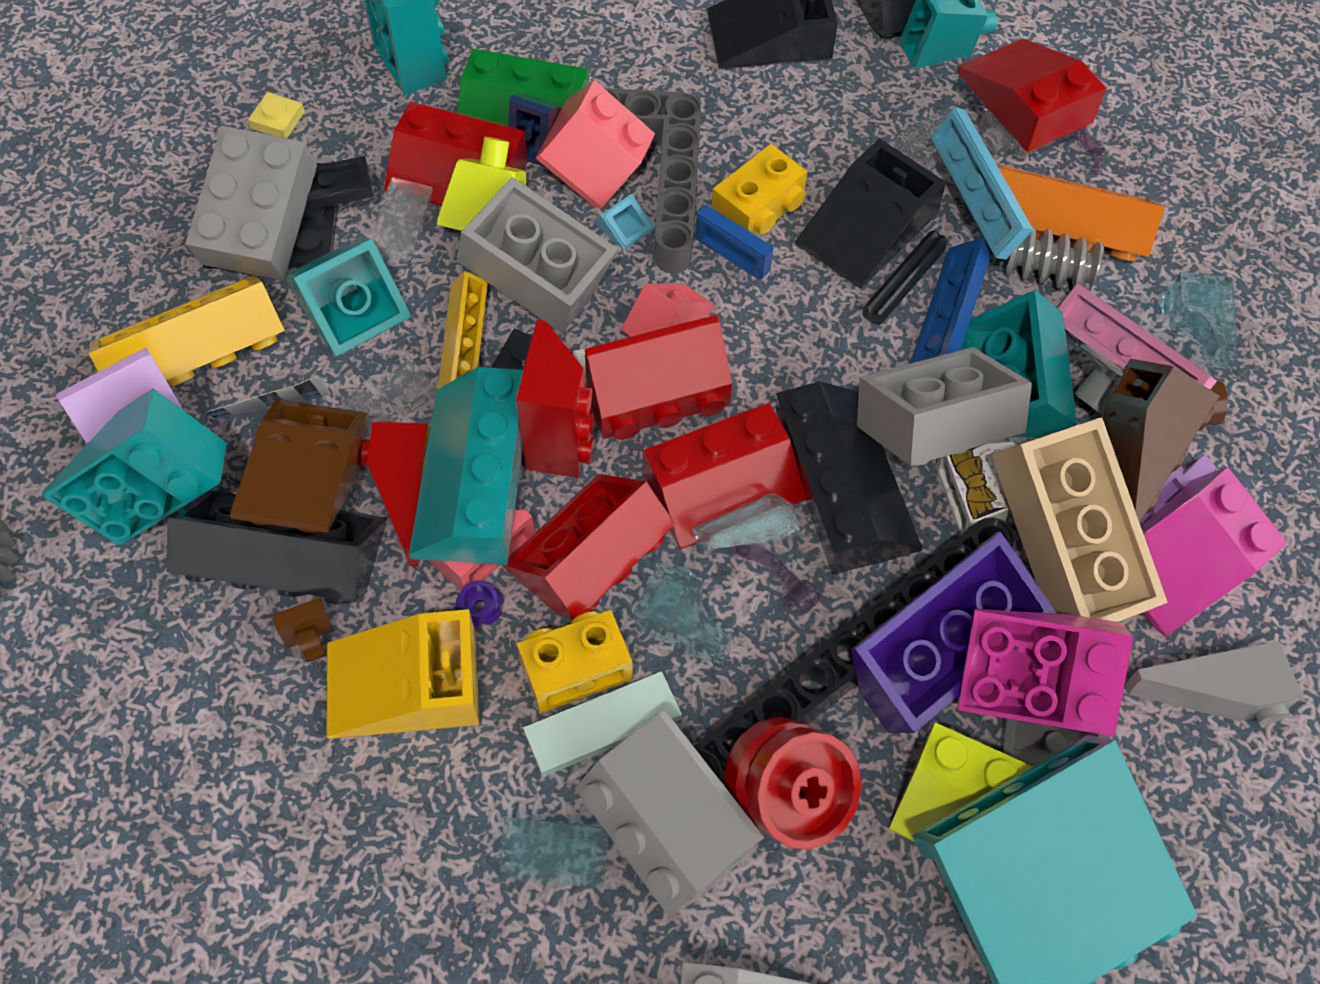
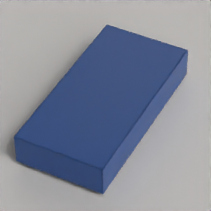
[696,205,774,280]

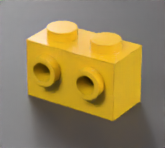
[712,144,808,236]
[517,610,633,714]

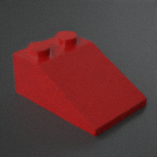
[957,38,1107,153]

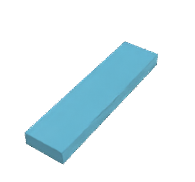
[930,107,1033,260]

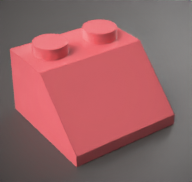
[536,80,655,209]

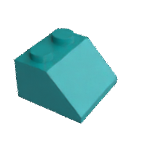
[284,237,412,357]

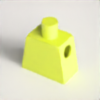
[437,137,526,231]

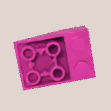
[957,609,1134,737]

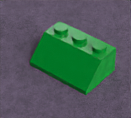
[457,48,589,126]

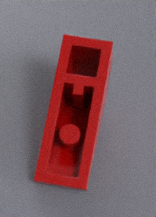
[361,422,430,567]

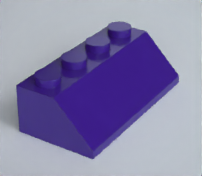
[851,532,1057,733]

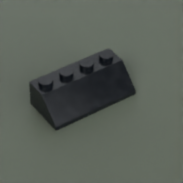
[776,381,922,575]
[167,490,387,604]

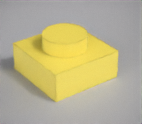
[248,92,305,138]

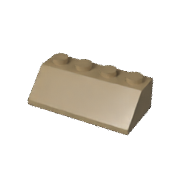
[991,417,1168,622]

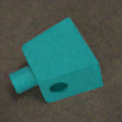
[899,0,997,69]

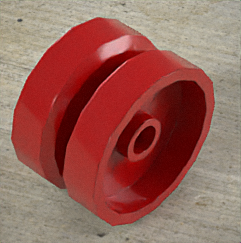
[724,717,862,850]

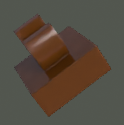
[272,598,334,663]

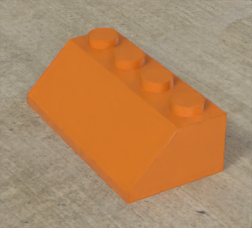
[996,164,1165,261]

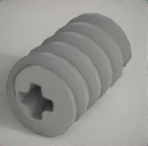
[1006,225,1104,290]

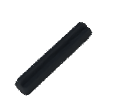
[862,230,948,325]

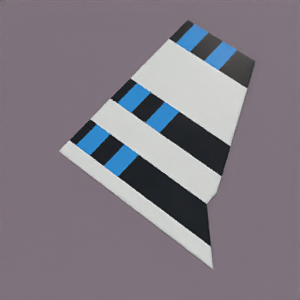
[206,375,331,419]

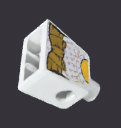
[936,442,1017,535]

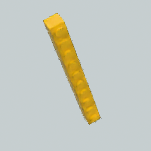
[437,271,488,389]

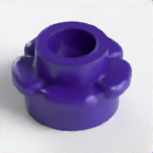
[456,581,503,627]

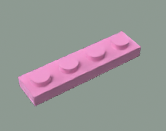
[1058,283,1217,389]

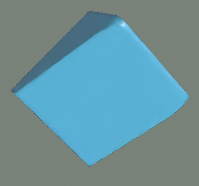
[592,194,655,250]

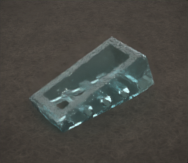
[691,493,801,550]

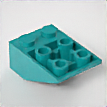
[42,388,227,545]

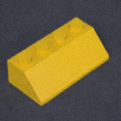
[89,275,285,386]

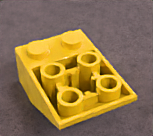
[327,609,479,739]

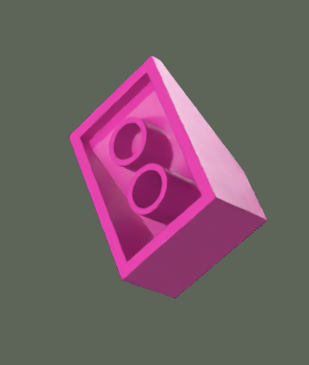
[1141,467,1287,637]

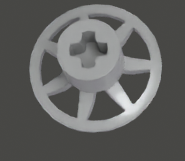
[1074,343,1123,416]

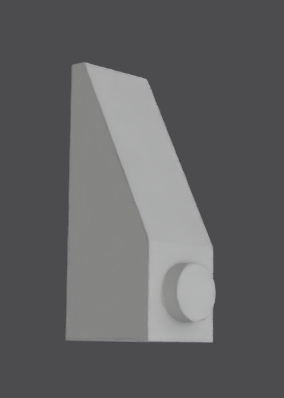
[1125,641,1303,725]

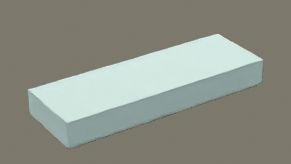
[523,671,682,777]

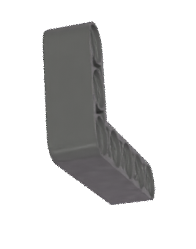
[604,88,701,274]

